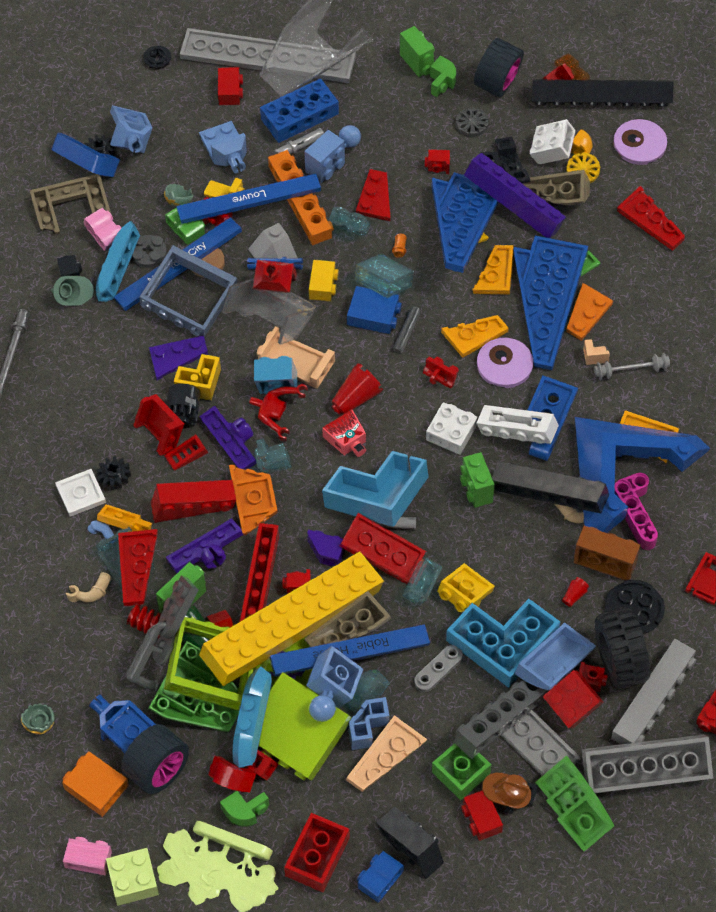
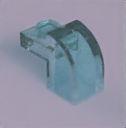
[254,438,292,473]
[346,670,390,714]

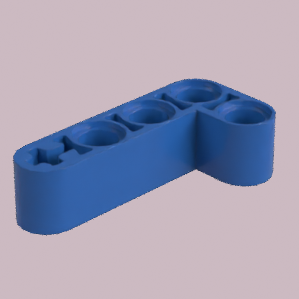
[51,133,120,177]

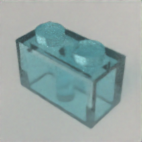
[402,558,443,605]

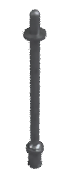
[0,309,30,398]

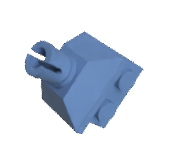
[110,105,152,153]
[199,121,247,173]

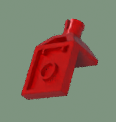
[253,260,297,293]

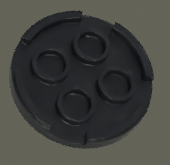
[605,580,665,634]

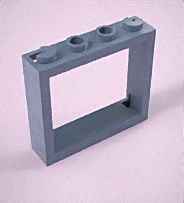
[140,245,237,337]

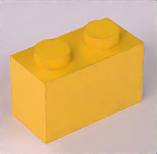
[309,260,339,301]

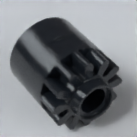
[166,384,200,429]

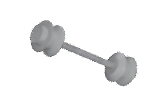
[594,353,670,381]

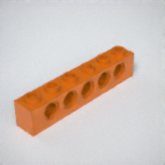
[268,150,334,245]

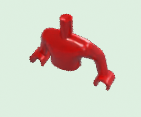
[249,384,308,442]

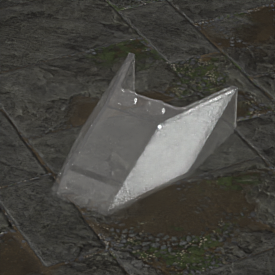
[260,0,374,97]

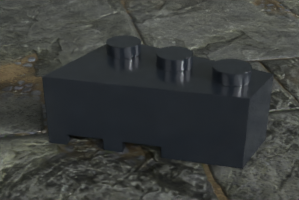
[376,806,444,879]

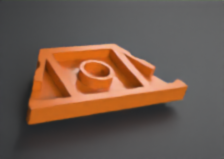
[229,465,278,536]

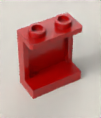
[133,394,184,456]

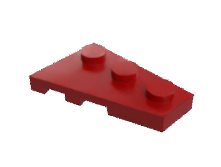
[356,169,390,221]

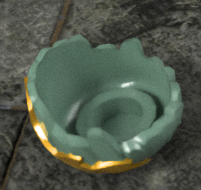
[164,184,193,206]
[21,703,55,734]

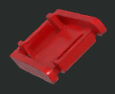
[685,552,716,605]

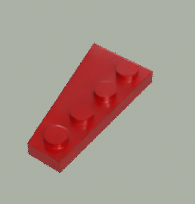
[617,186,685,251]
[118,529,158,606]

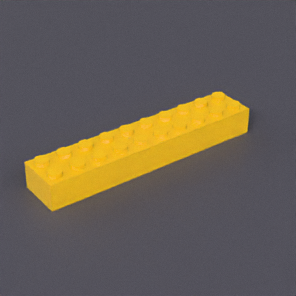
[199,552,384,686]

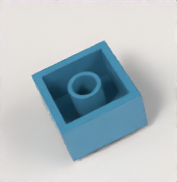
[254,356,297,394]

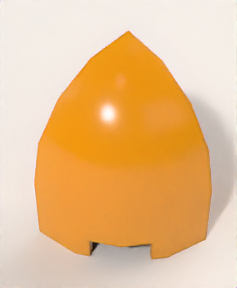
[570,129,593,159]

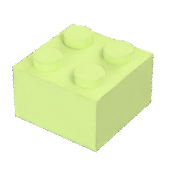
[106,848,159,906]

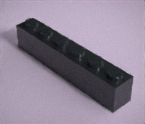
[492,462,609,514]

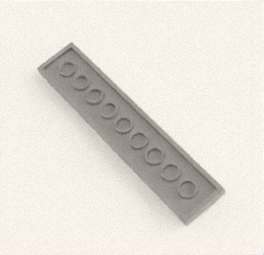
[180,28,356,83]

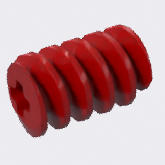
[127,605,162,639]

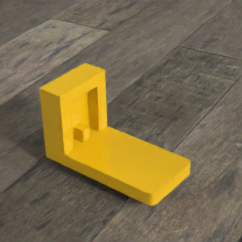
[204,178,245,198]

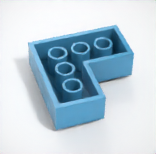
[446,599,560,688]

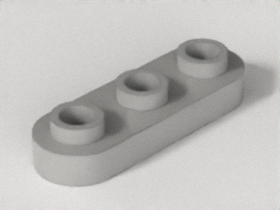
[415,645,463,692]

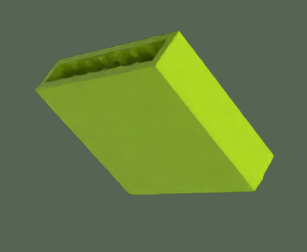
[259,672,351,781]

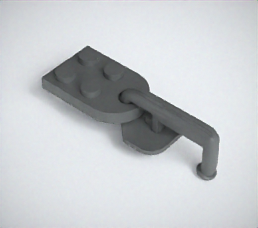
[126,575,198,691]

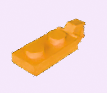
[97,504,152,532]

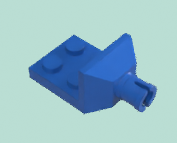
[89,695,156,753]

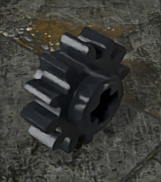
[84,135,115,156]
[96,456,131,490]

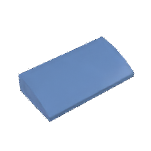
[515,623,596,690]

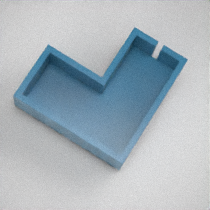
[322,451,428,527]

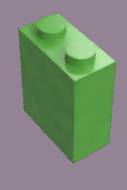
[156,562,206,613]

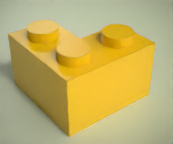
[174,354,221,401]

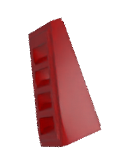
[164,434,209,471]

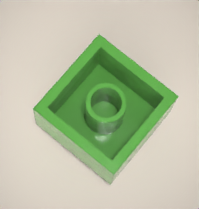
[432,743,491,800]

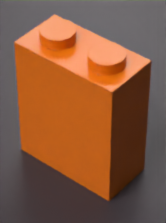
[62,751,129,817]

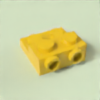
[437,563,495,612]

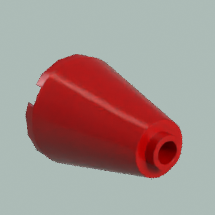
[331,363,384,414]

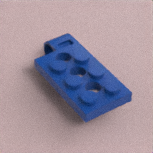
[527,375,578,461]

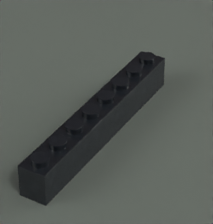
[531,79,674,106]

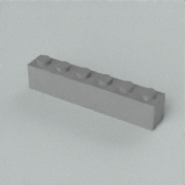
[611,639,696,744]

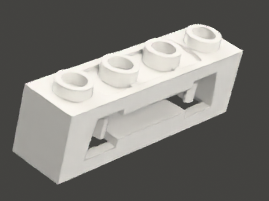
[477,405,559,444]

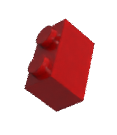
[218,67,243,105]
[461,790,503,841]

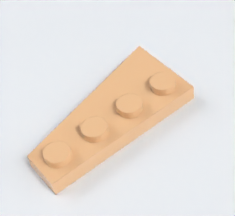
[346,715,427,792]

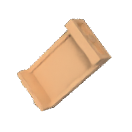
[257,326,335,389]

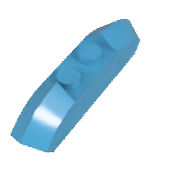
[96,221,140,302]
[233,666,272,768]

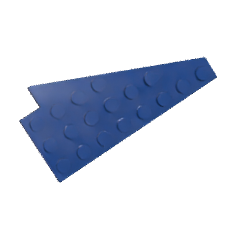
[431,172,499,273]
[513,236,588,370]

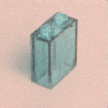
[355,253,414,298]

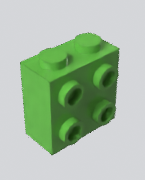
[400,26,435,77]
[460,452,494,508]

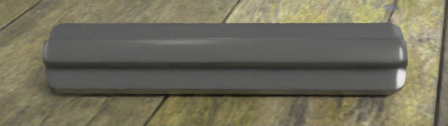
[393,306,420,354]

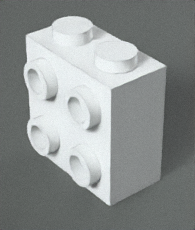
[530,119,576,164]
[426,402,477,455]

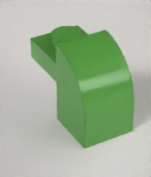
[430,56,456,97]
[220,791,269,827]

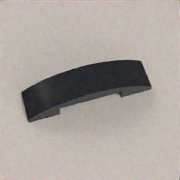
[495,136,530,184]

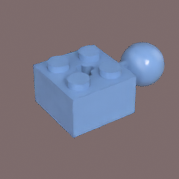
[304,125,361,183]
[306,646,363,722]

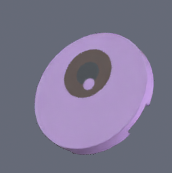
[614,119,667,165]
[477,338,533,388]

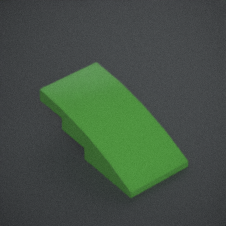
[535,756,614,851]

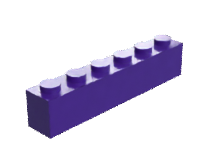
[464,153,566,238]

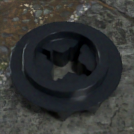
[143,46,171,70]

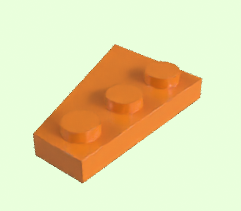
[566,283,613,341]

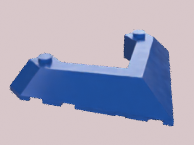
[575,417,710,533]

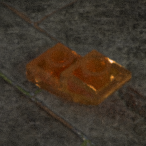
[555,53,590,80]

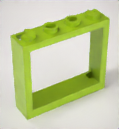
[164,617,253,711]

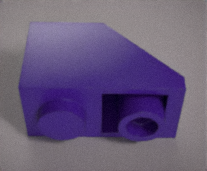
[307,529,345,567]

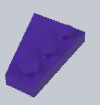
[149,336,208,381]

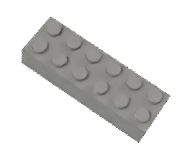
[582,734,713,793]

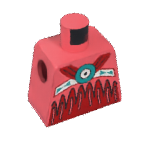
[322,410,366,457]

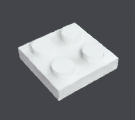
[55,469,106,517]

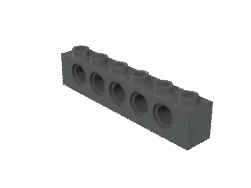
[454,680,550,759]

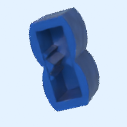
[357,851,404,903]

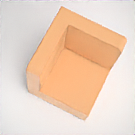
[583,339,610,365]

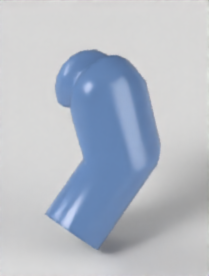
[88,521,116,543]

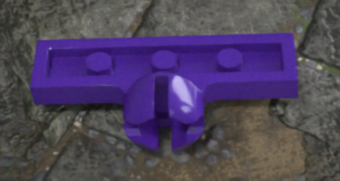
[199,406,257,470]
[166,518,243,574]

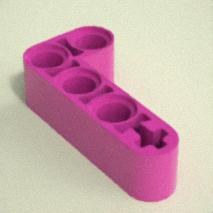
[614,473,658,550]

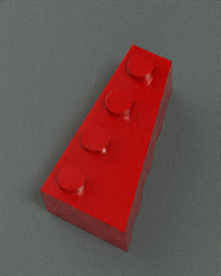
[151,480,236,523]

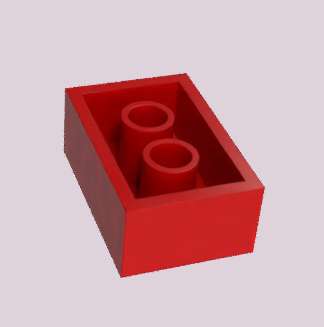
[284,813,350,893]

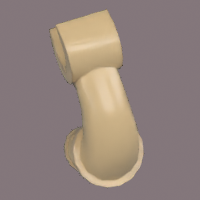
[554,504,584,523]
[66,572,111,603]

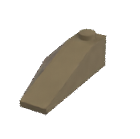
[523,170,590,205]
[305,591,391,647]

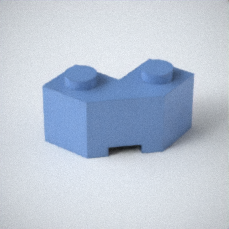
[348,697,389,750]

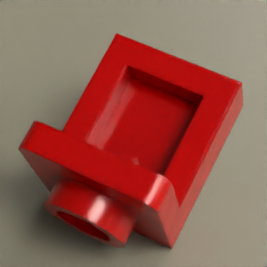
[543,63,574,80]

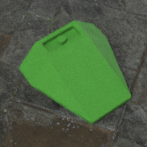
[148,641,239,732]

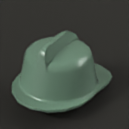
[51,276,94,306]

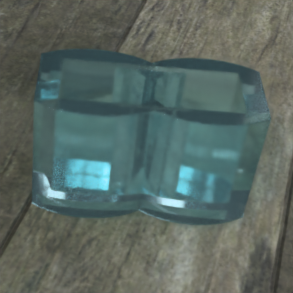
[329,207,371,235]

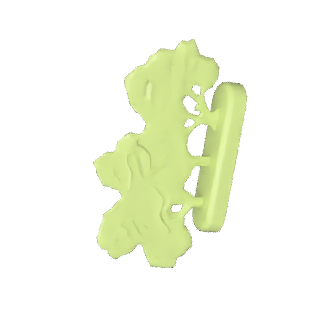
[157,821,278,912]

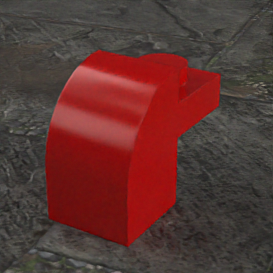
[208,756,256,793]

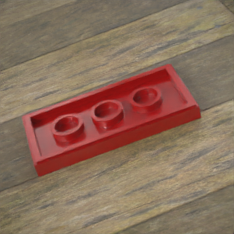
[340,513,426,584]

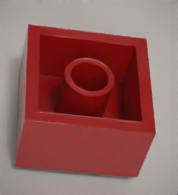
[543,670,604,729]

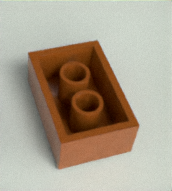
[574,526,640,580]

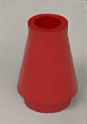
[562,577,589,607]

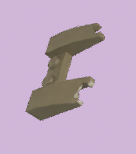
[30,174,111,234]

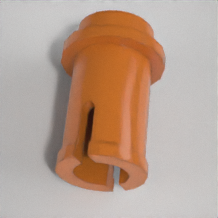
[392,234,407,258]

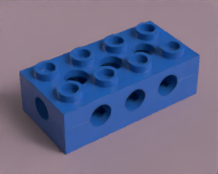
[260,78,339,143]

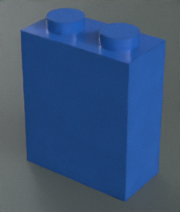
[347,286,402,334]

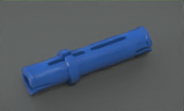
[247,257,303,270]

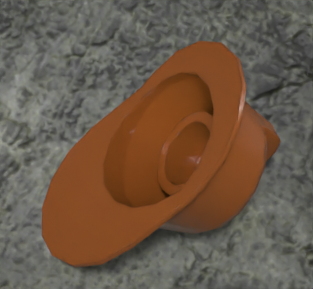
[482,772,531,809]

